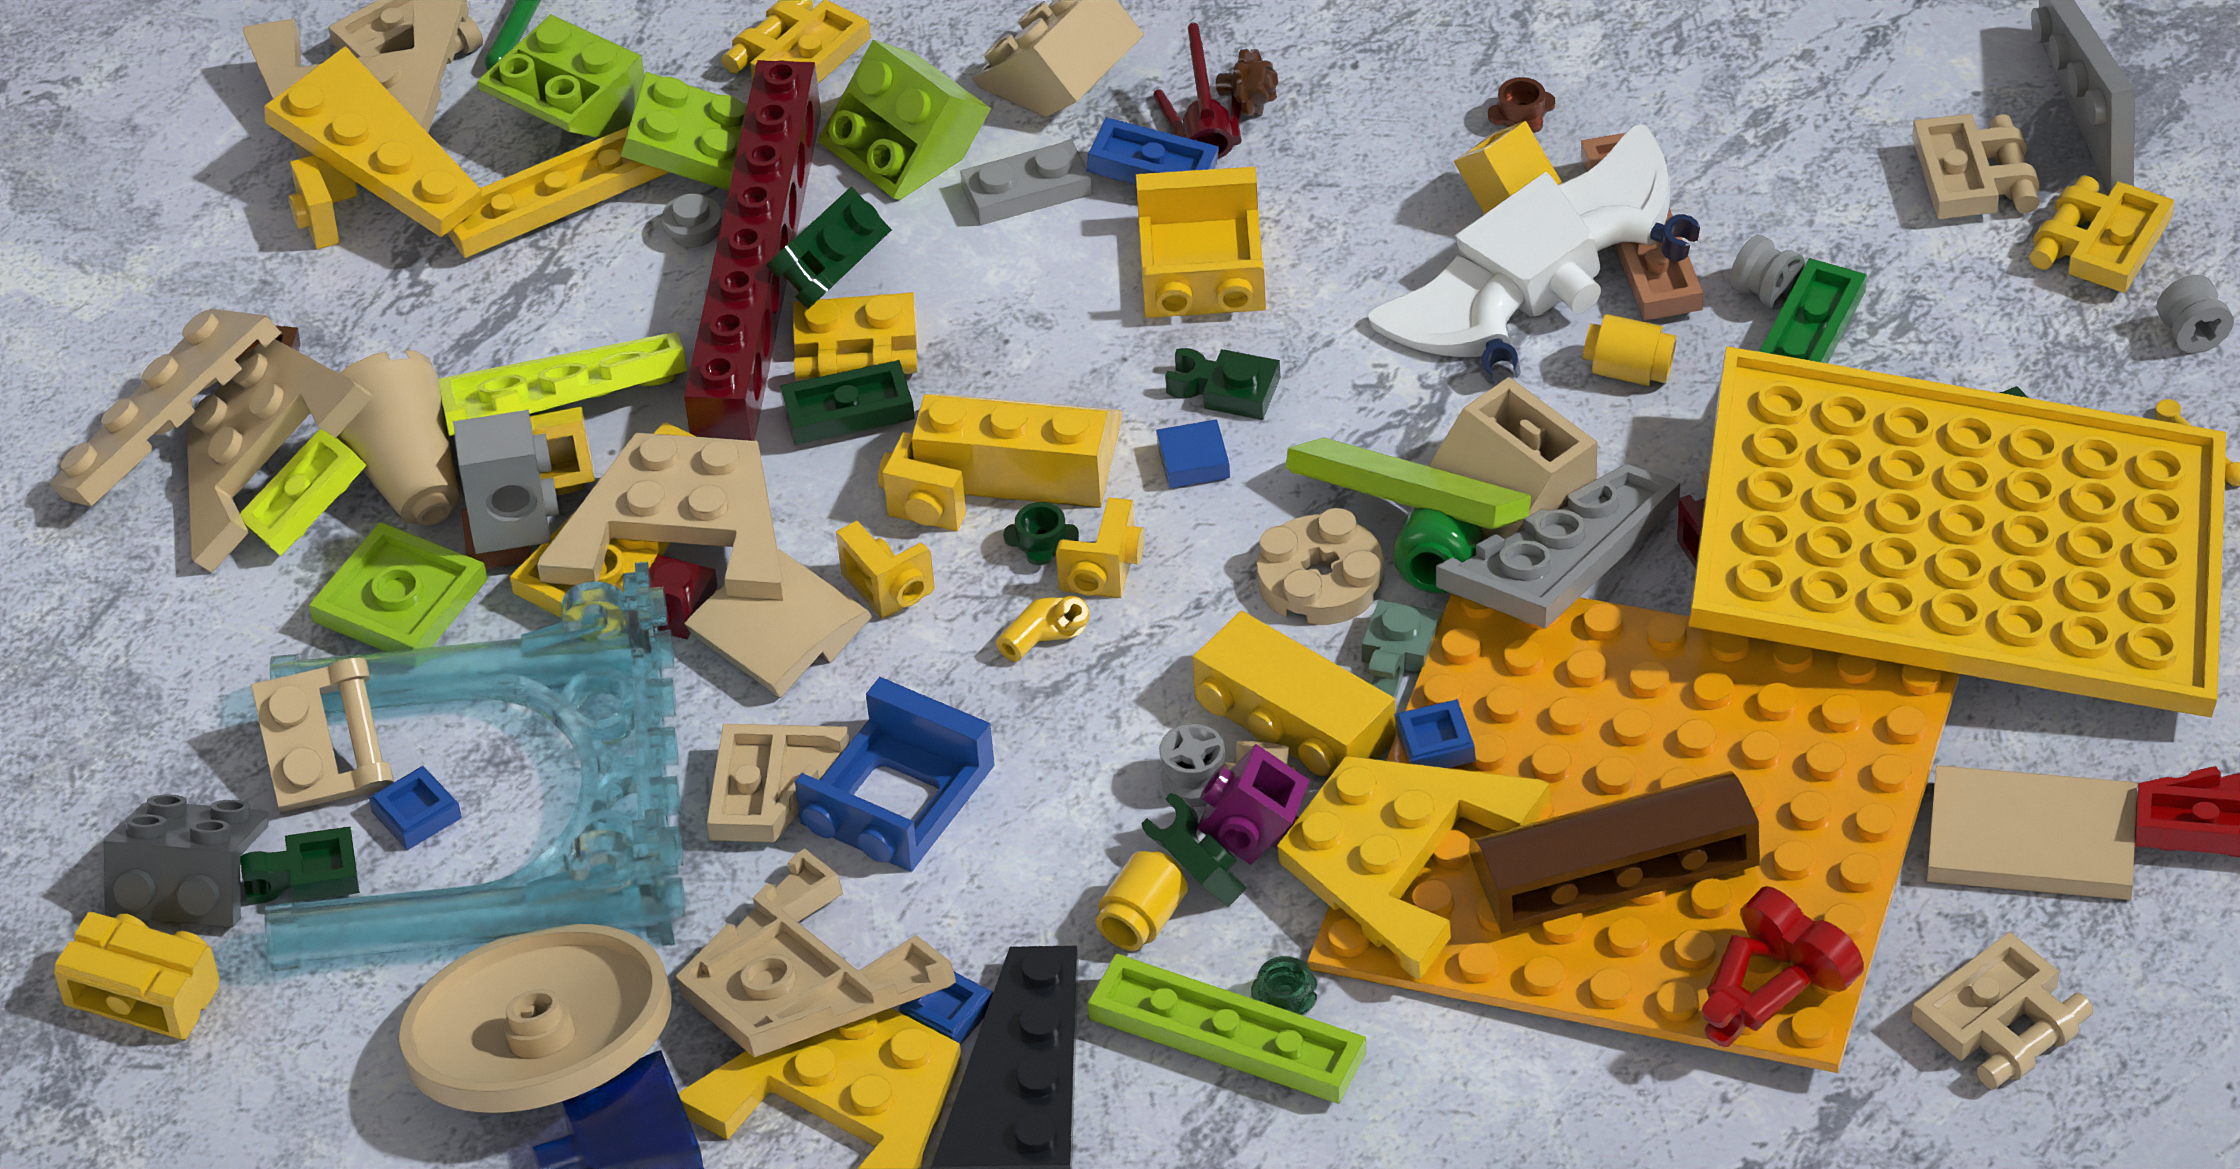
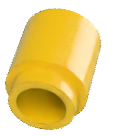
[1583,314,1677,386]
[1096,851,1188,951]

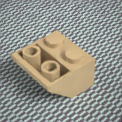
[972,0,1144,118]
[1429,377,1598,541]

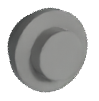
[662,193,722,248]

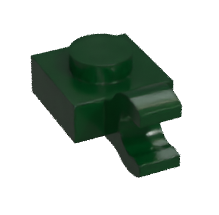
[1141,793,1247,907]
[240,826,360,904]

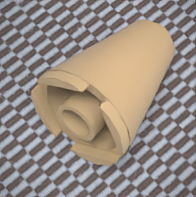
[336,350,459,526]

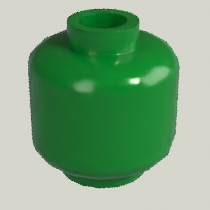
[1393,507,1483,594]

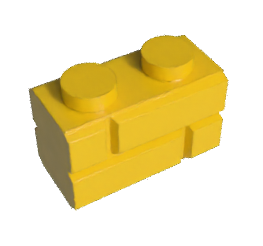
[54,911,220,1040]

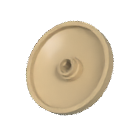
[399,924,672,1113]

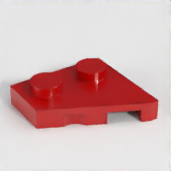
[2135,766,2240,857]

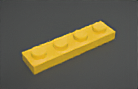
[447,127,670,258]

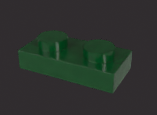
[780,360,915,445]

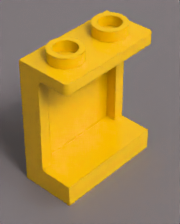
[1136,166,1266,318]

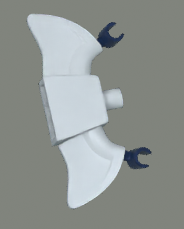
[1368,124,1700,384]

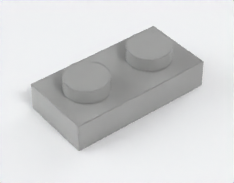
[960,140,1093,226]

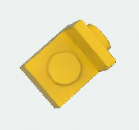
[836,521,935,619]

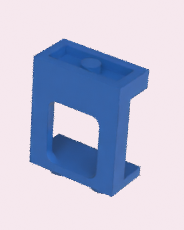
[795,676,995,872]

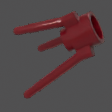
[1153,22,1242,159]

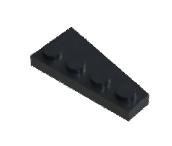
[931,946,1079,1169]

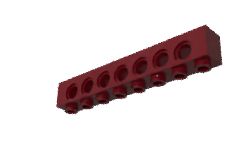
[684,60,821,441]

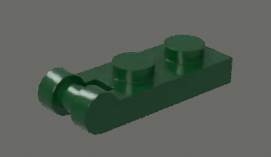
[766,186,892,310]

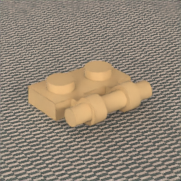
[1912,114,2040,219]
[1911,931,2093,1090]

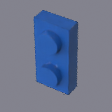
[1086,117,1219,185]

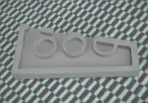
[1436,463,1680,629]

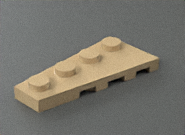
[50,308,281,506]

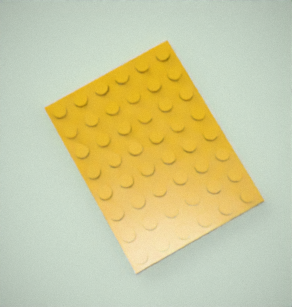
[1688,346,2226,718]

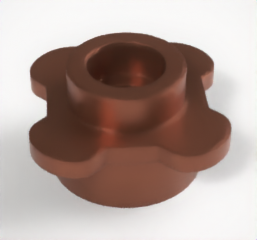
[1488,77,1555,133]

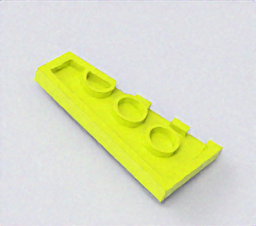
[439,332,688,436]

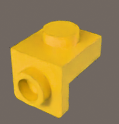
[288,155,357,250]
[878,432,966,531]
[1056,497,1145,598]

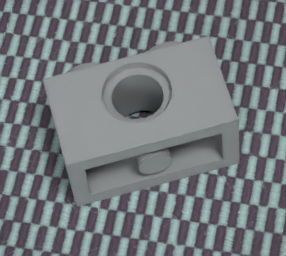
[453,410,559,554]

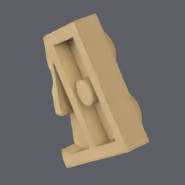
[707,723,849,842]

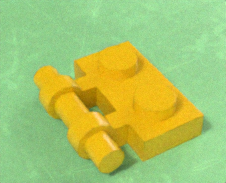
[721,0,871,83]
[2029,175,2174,293]
[793,292,918,382]

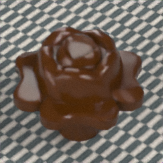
[1216,49,1279,116]

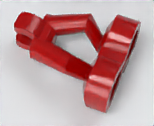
[1702,886,1864,1047]

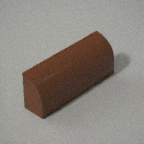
[1469,771,1760,934]

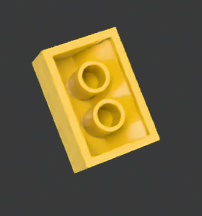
[912,393,1122,508]

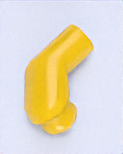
[996,595,1090,662]

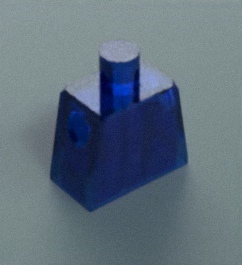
[532,1050,704,1169]

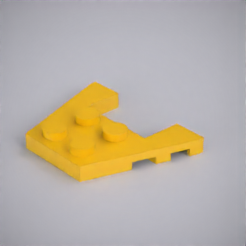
[1277,756,1551,979]
[675,1008,962,1169]

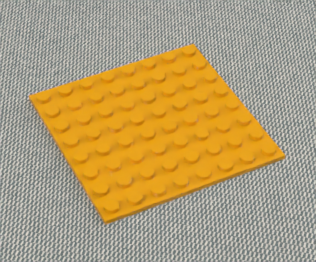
[1307,593,1960,1073]

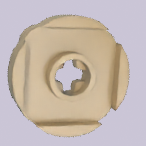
[1257,508,1384,625]

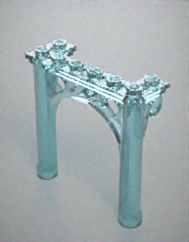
[264,562,686,971]

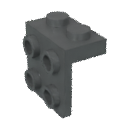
[103,794,268,927]

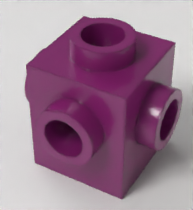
[1197,744,1310,865]

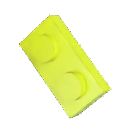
[240,428,367,556]

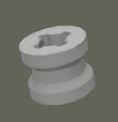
[1730,234,1805,310]
[2156,275,2234,353]
[1159,723,1225,807]

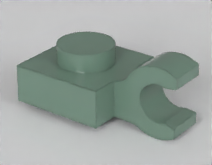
[1362,600,1441,699]

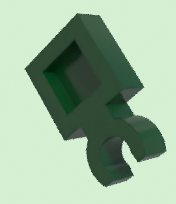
[1165,348,1281,420]

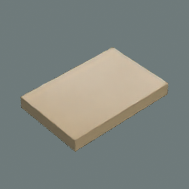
[1927,765,2137,900]

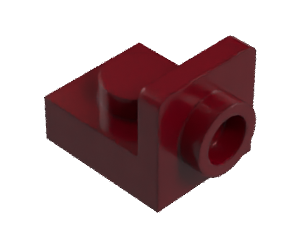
[623,555,718,640]

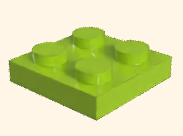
[621,71,747,191]
[309,522,488,664]

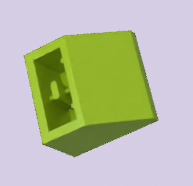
[477,14,645,138]
[817,40,991,200]

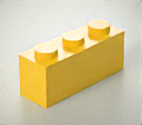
[1192,610,1396,777]

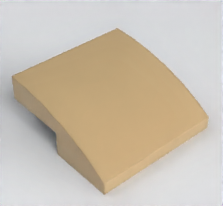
[684,549,872,698]

